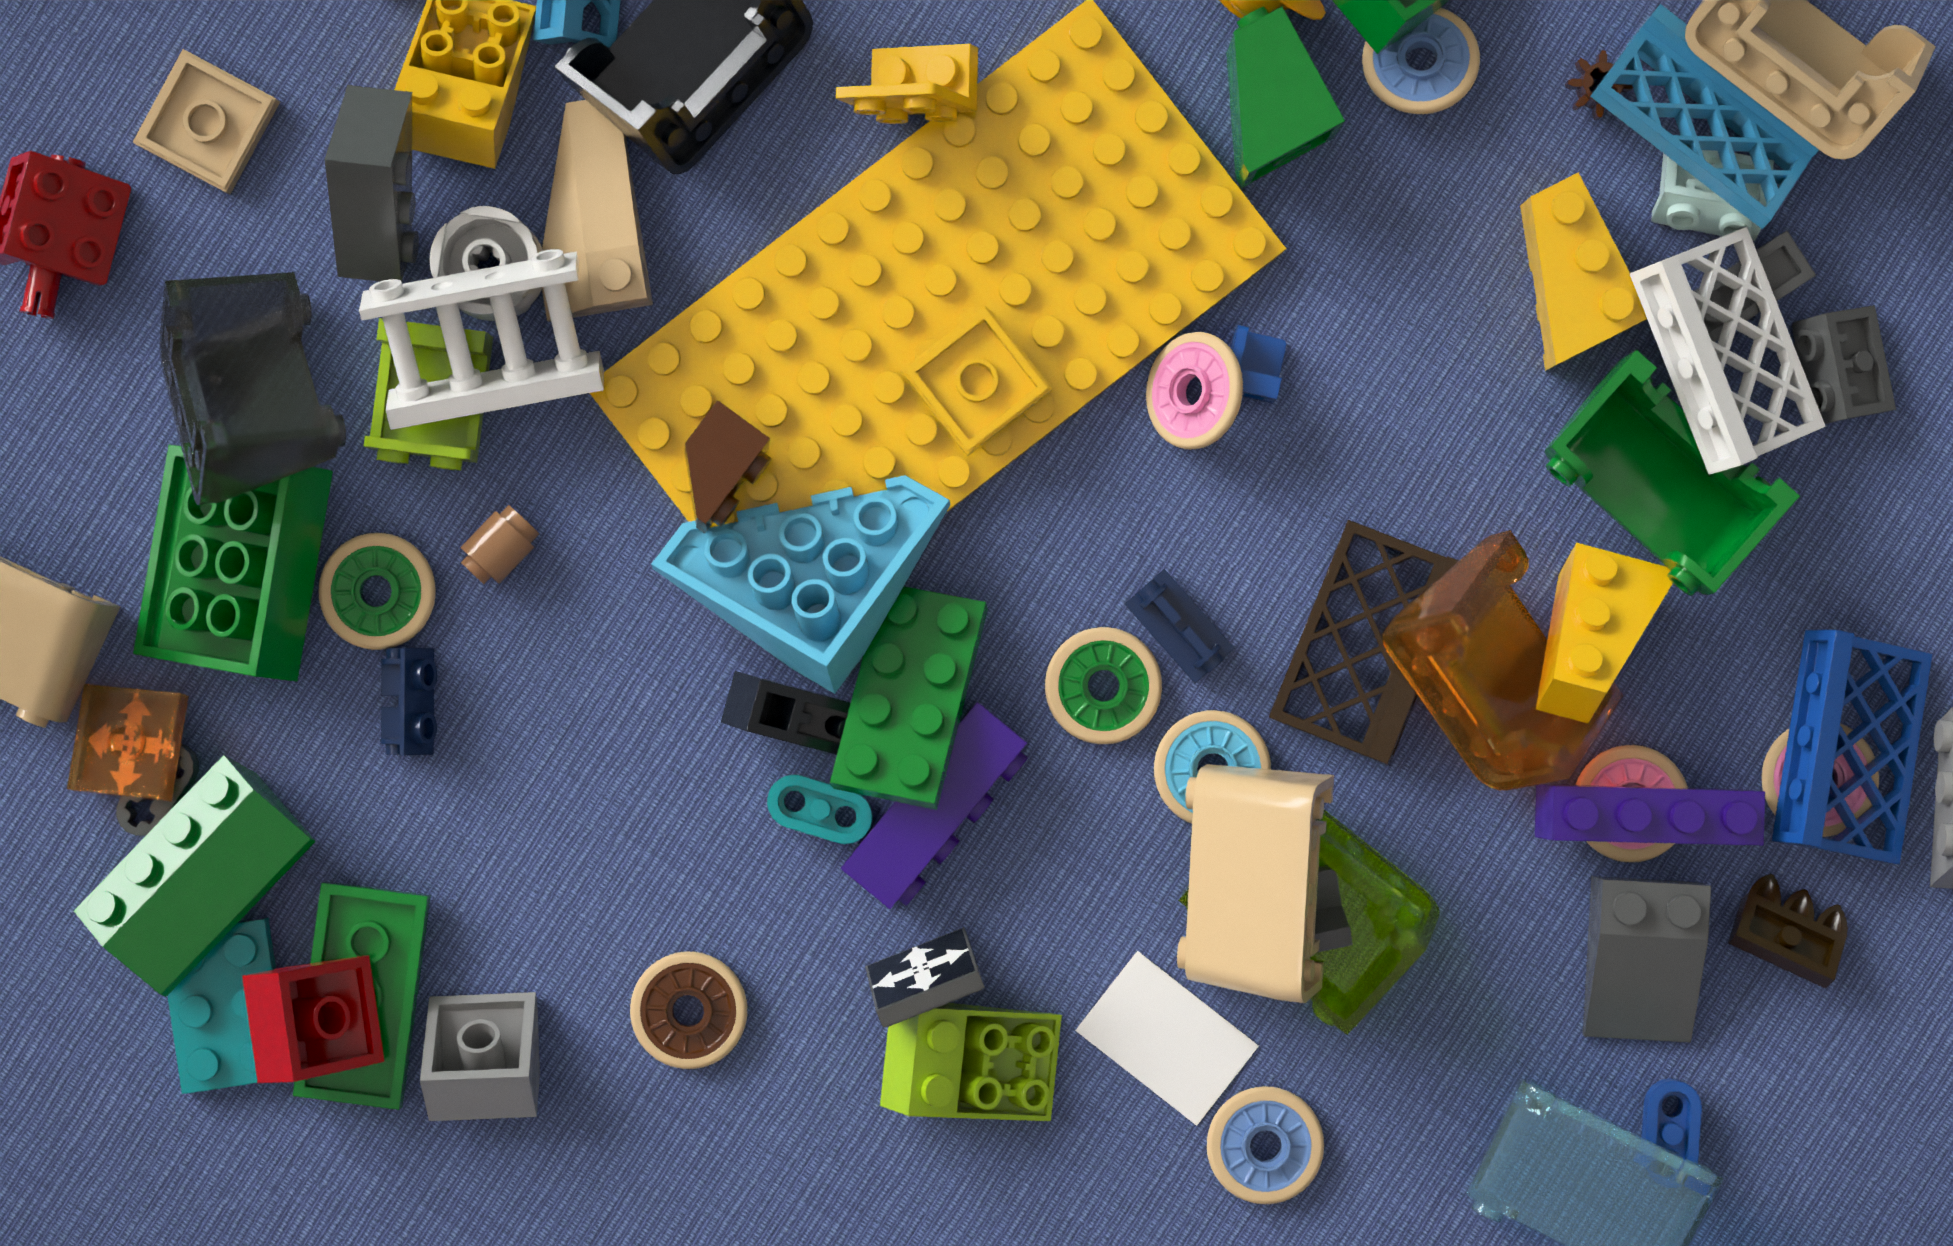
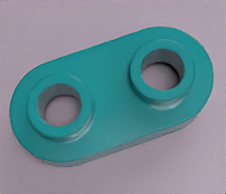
[767,774,873,844]

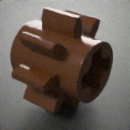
[1565,50,1633,120]

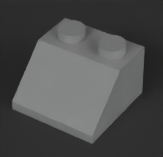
[420,992,540,1121]

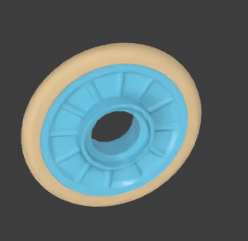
[1154,710,1271,824]

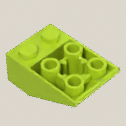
[880,1003,1062,1121]

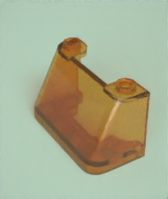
[1382,530,1623,791]

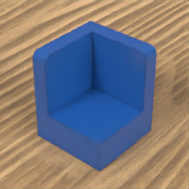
[1231,325,1286,404]

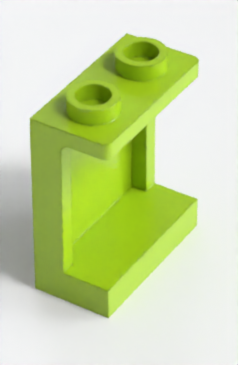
[363,318,493,471]

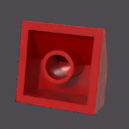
[242,955,385,1083]

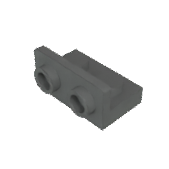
[1792,305,1896,424]

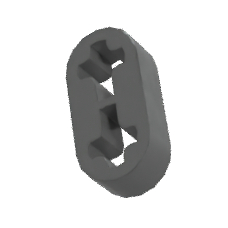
[116,743,199,836]

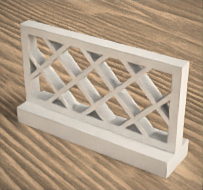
[1630,227,1826,475]

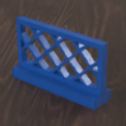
[1772,630,1933,865]

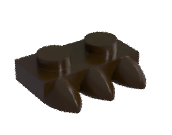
[1728,873,1848,989]

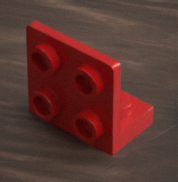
[0,150,131,286]

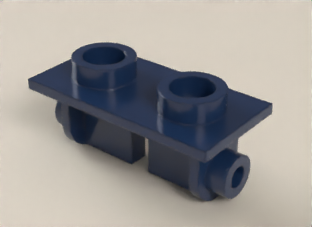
[1125,569,1235,684]
[380,648,437,756]

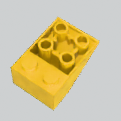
[394,0,536,169]

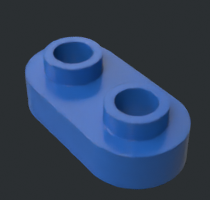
[1640,1078,1702,1188]

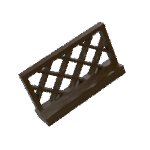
[1269,520,1469,766]

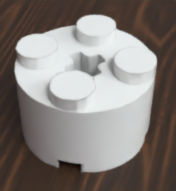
[430,206,543,321]

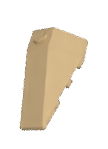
[542,100,653,322]

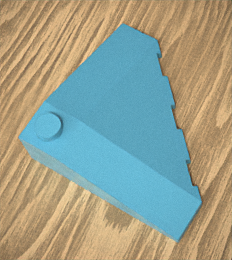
[651,475,950,694]

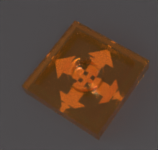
[67,684,189,802]

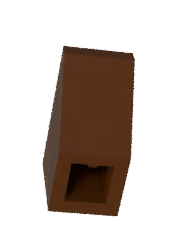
[685,400,772,534]

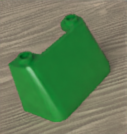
[1545,350,1800,596]

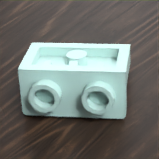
[1651,150,1774,241]

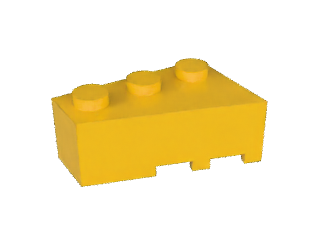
[1520,172,1647,371]
[1536,542,1673,724]

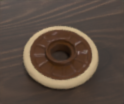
[630,952,747,1069]

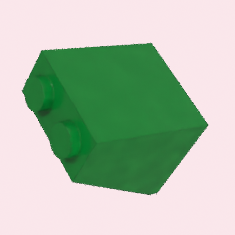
[1226,7,1345,189]

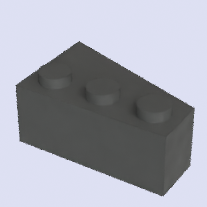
[325,85,419,282]

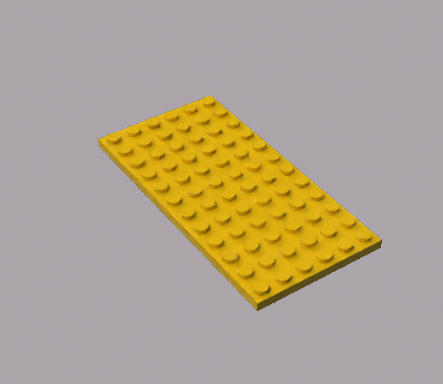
[589,0,1286,528]

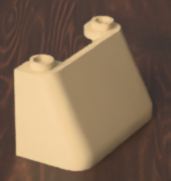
[1685,0,1936,160]
[0,556,121,728]
[1177,764,1334,1003]

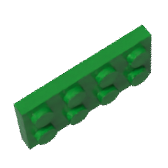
[830,586,988,810]
[293,881,431,1110]

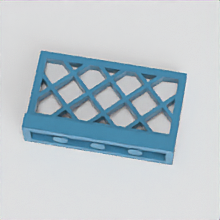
[1590,4,1819,229]

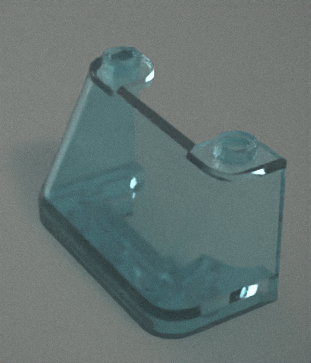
[1466,1076,1724,1246]

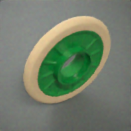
[319,533,436,650]
[1045,627,1162,744]

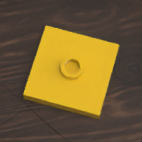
[901,304,1052,457]

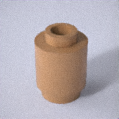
[460,505,539,584]

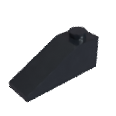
[721,671,851,755]

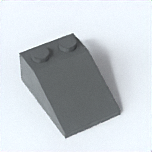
[1583,876,1711,1043]

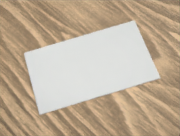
[1075,951,1259,1126]

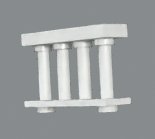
[359,249,604,430]

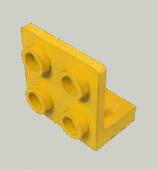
[836,44,978,124]

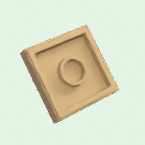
[133,49,280,195]

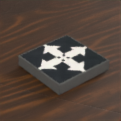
[865,927,985,1028]

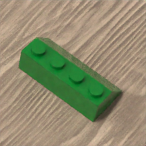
[74,755,316,997]

